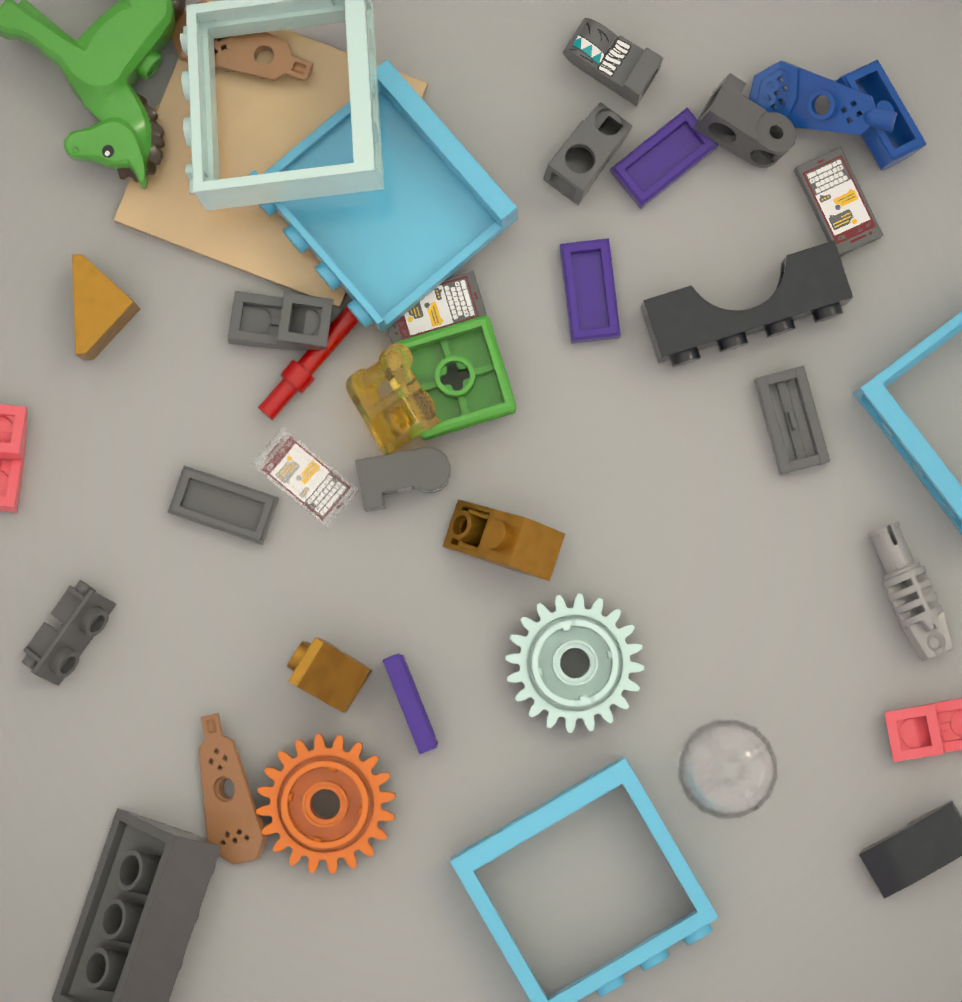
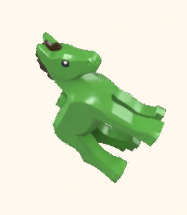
[0,0,186,189]

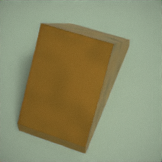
[72,254,140,360]

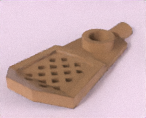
[171,0,313,81]

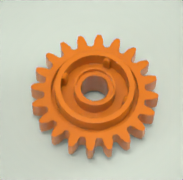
[256,733,396,874]

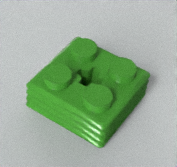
[393,315,516,440]

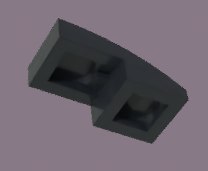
[859,801,962,899]

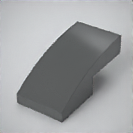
[228,291,334,350]

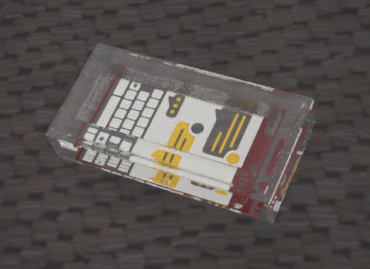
[251,426,359,529]

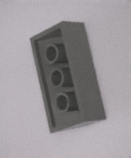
[52,808,221,1002]

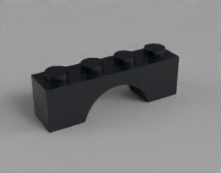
[640,240,853,367]

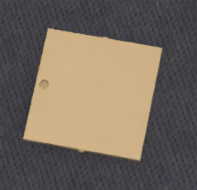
[114,0,428,309]

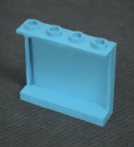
[249,59,518,333]

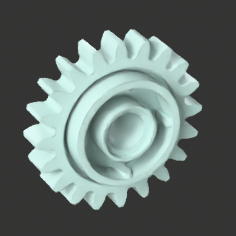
[505,593,645,733]

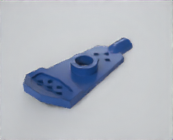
[749,61,897,135]

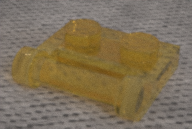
[346,343,441,455]

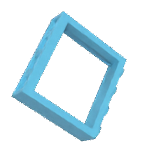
[853,311,962,535]
[450,757,719,1002]

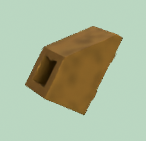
[443,499,565,581]
[287,637,372,713]

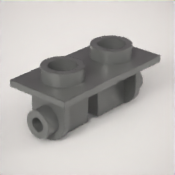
[22,580,117,686]

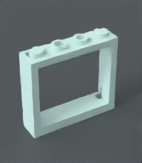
[180,0,384,211]

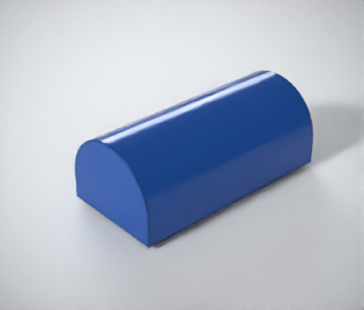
[836,59,927,171]

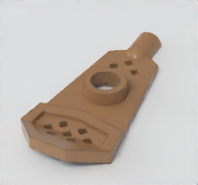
[198,713,268,864]

